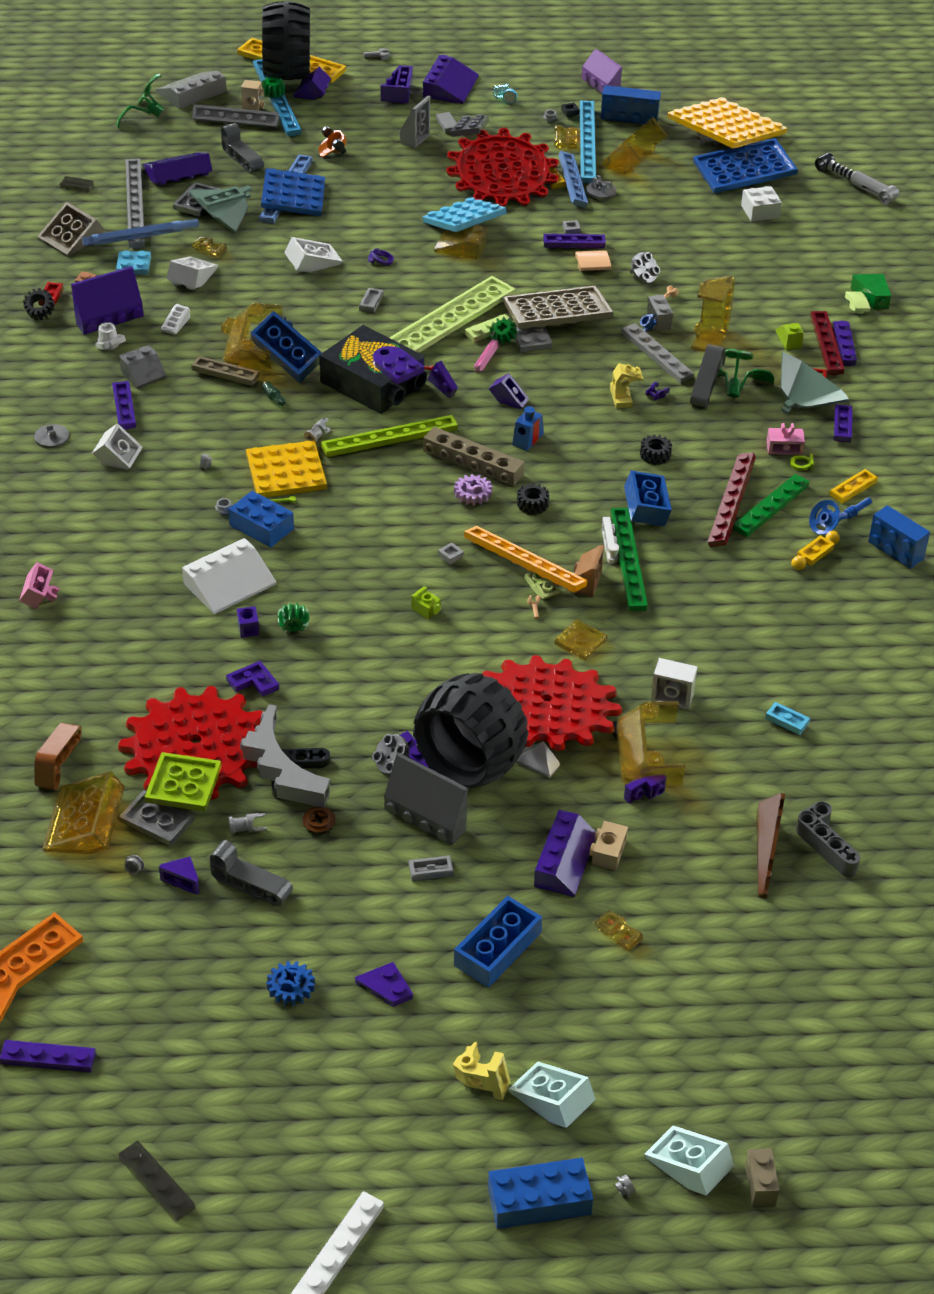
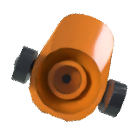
[318,126,347,157]

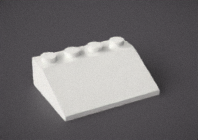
[182,538,277,614]

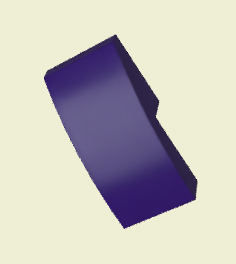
[624,775,667,803]

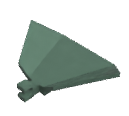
[189,185,252,233]
[780,351,849,414]

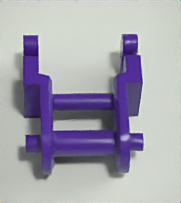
[645,381,670,401]

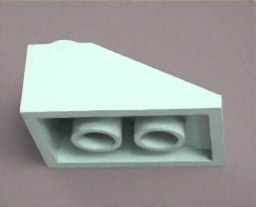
[509,1062,596,1128]
[644,1126,735,1195]

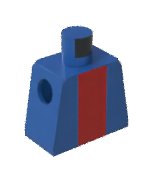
[512,406,544,451]

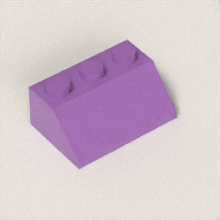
[582,49,622,93]

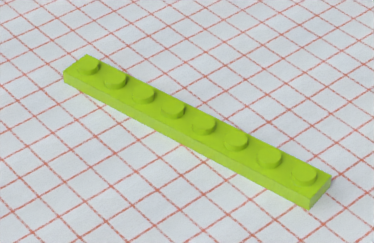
[321,415,458,457]

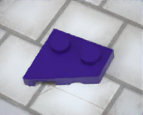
[427,361,458,398]
[355,962,413,1007]

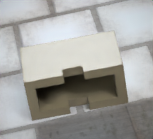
[745,1148,779,1207]

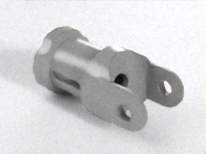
[304,418,331,444]
[229,813,267,835]

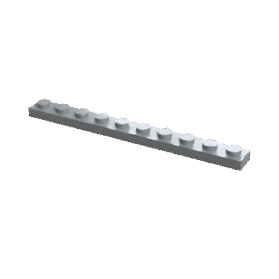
[126,159,145,248]

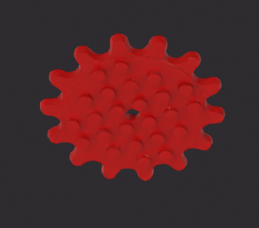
[446,128,559,207]
[482,655,623,751]
[118,686,263,800]

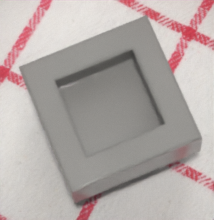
[562,220,581,234]
[438,542,464,565]

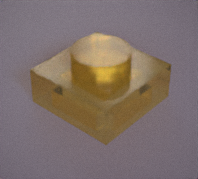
[221,317,243,335]

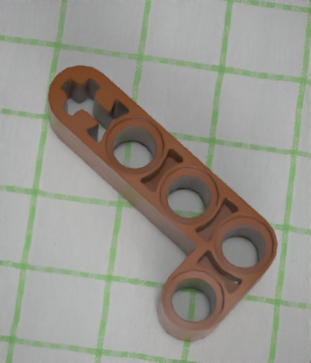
[34,723,82,790]

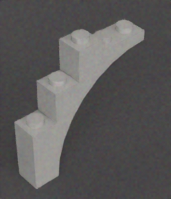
[240,704,330,808]

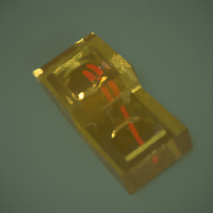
[191,237,228,257]
[595,910,643,951]

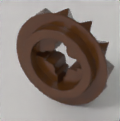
[302,807,336,835]

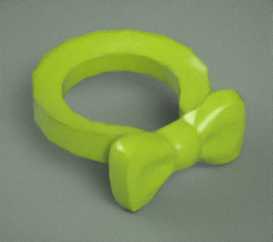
[790,454,814,471]

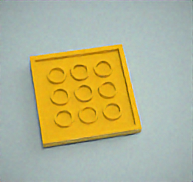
[246,440,327,498]

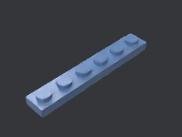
[558,151,588,208]

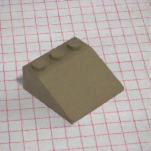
[37,202,105,256]

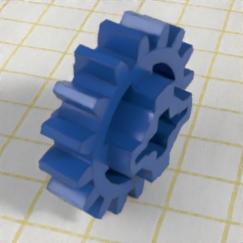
[266,961,315,1006]

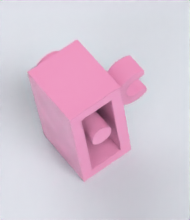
[767,423,805,455]
[19,562,59,609]

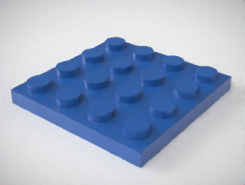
[261,168,325,216]

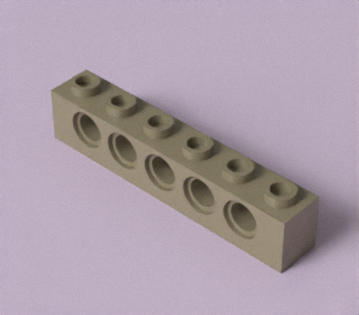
[423,427,525,487]

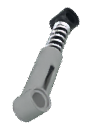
[814,153,899,205]

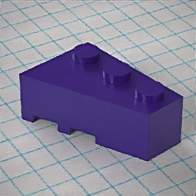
[380,65,413,104]

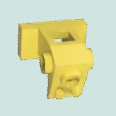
[610,363,644,408]
[453,1042,510,1100]

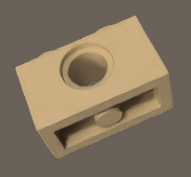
[241,80,264,111]
[589,821,628,871]

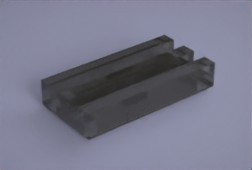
[60,176,94,193]

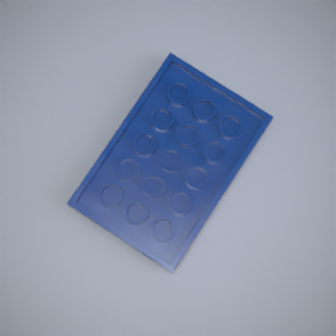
[693,138,798,193]

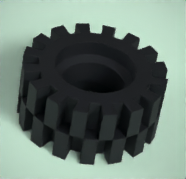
[23,288,55,320]
[640,434,672,465]
[517,483,549,515]

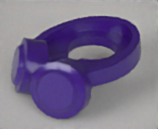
[368,248,394,265]

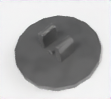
[34,424,69,448]

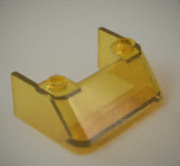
[601,117,668,174]
[691,276,735,352]
[223,303,283,372]
[617,701,685,786]

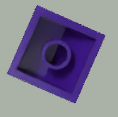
[293,66,331,100]

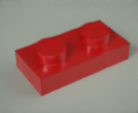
[38,282,64,307]

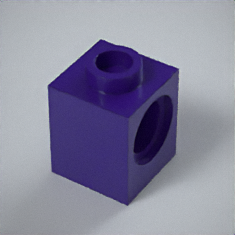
[236,606,260,638]

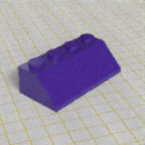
[534,809,596,897]

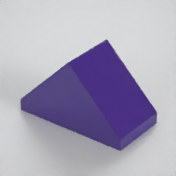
[159,857,200,895]

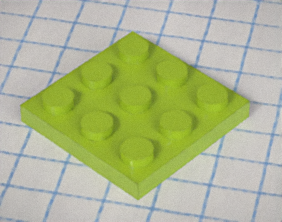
[145,752,222,812]

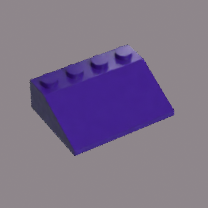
[423,55,479,104]
[141,152,213,185]
[71,266,144,334]

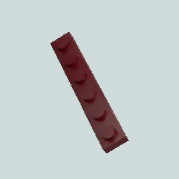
[810,311,845,375]

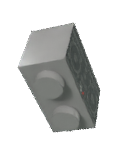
[647,295,673,331]

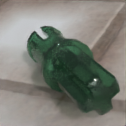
[262,381,286,407]

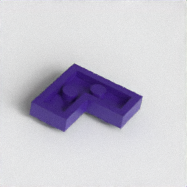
[226,661,279,697]

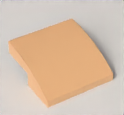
[575,250,611,271]

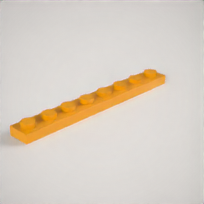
[464,526,587,592]

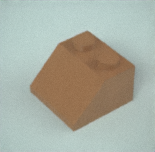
[573,545,604,597]

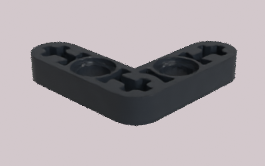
[271,748,330,799]

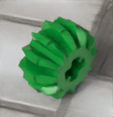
[262,77,285,98]
[490,316,518,345]
[278,602,309,633]

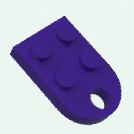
[373,346,424,384]

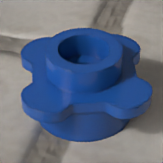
[640,314,657,332]

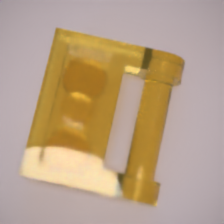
[554,125,580,149]

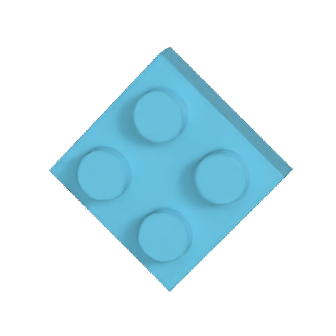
[116,250,151,275]

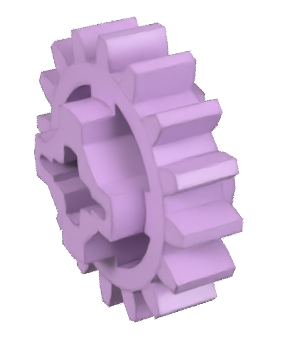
[454,474,492,505]

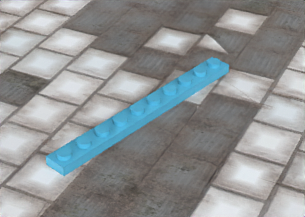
[580,101,596,184]

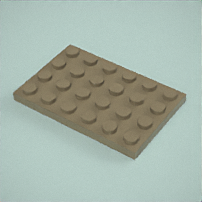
[503,286,613,330]

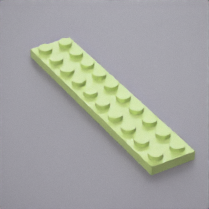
[390,276,515,353]

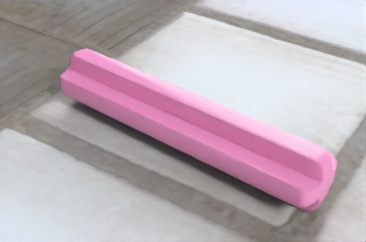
[474,339,500,372]

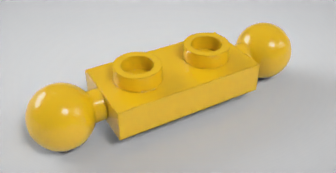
[791,531,840,570]

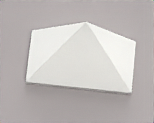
[516,741,560,778]

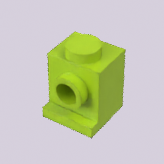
[411,586,441,619]

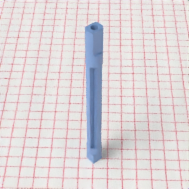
[82,219,199,246]

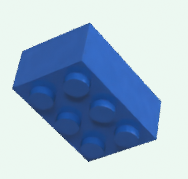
[624,470,672,526]
[228,491,294,548]
[868,505,930,569]

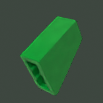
[850,274,891,309]

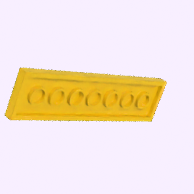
[237,38,346,83]

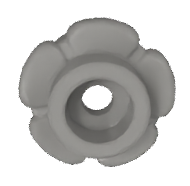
[543,109,558,122]
[199,453,212,470]
[215,498,233,514]
[124,855,145,875]
[615,1174,636,1198]

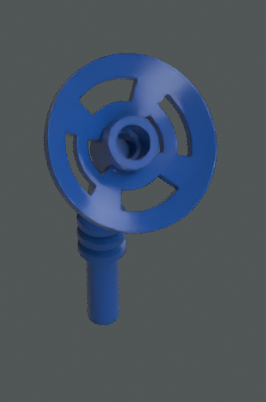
[809,497,872,535]

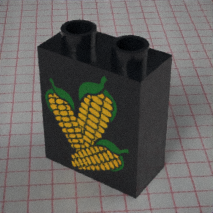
[319,325,427,414]

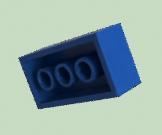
[600,85,661,126]
[250,311,322,383]
[454,895,542,988]
[488,1157,593,1229]

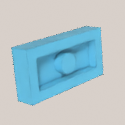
[765,702,810,735]

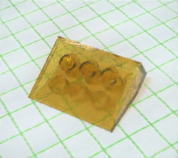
[42,771,125,854]

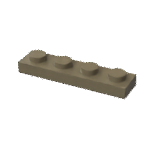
[191,356,260,386]

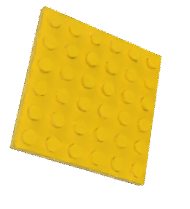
[667,98,787,149]

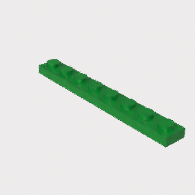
[610,507,648,612]

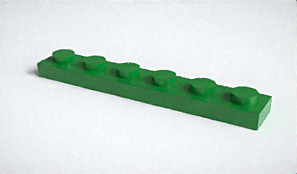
[732,474,810,537]

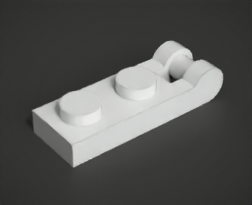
[602,517,619,564]

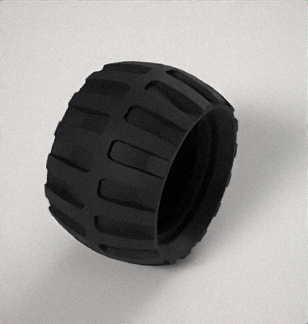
[262,1,310,80]
[413,673,529,788]

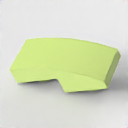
[845,291,870,314]
[525,572,560,599]

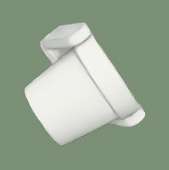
[95,323,126,350]

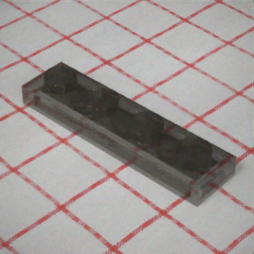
[118,1140,195,1222]

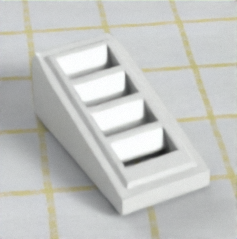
[161,304,190,335]

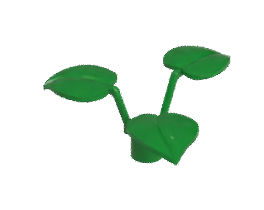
[116,73,164,128]
[718,349,775,398]

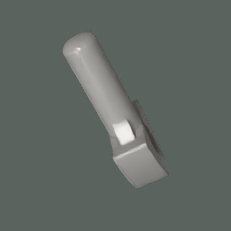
[363,48,390,61]

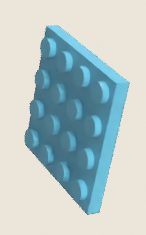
[422,197,507,232]

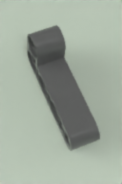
[221,123,264,173]
[690,344,726,408]
[796,801,861,877]
[210,840,293,906]

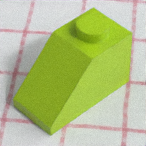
[776,323,804,350]

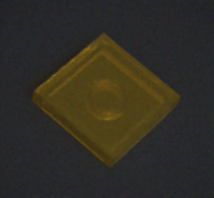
[554,619,608,661]

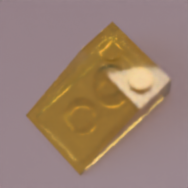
[434,225,487,260]

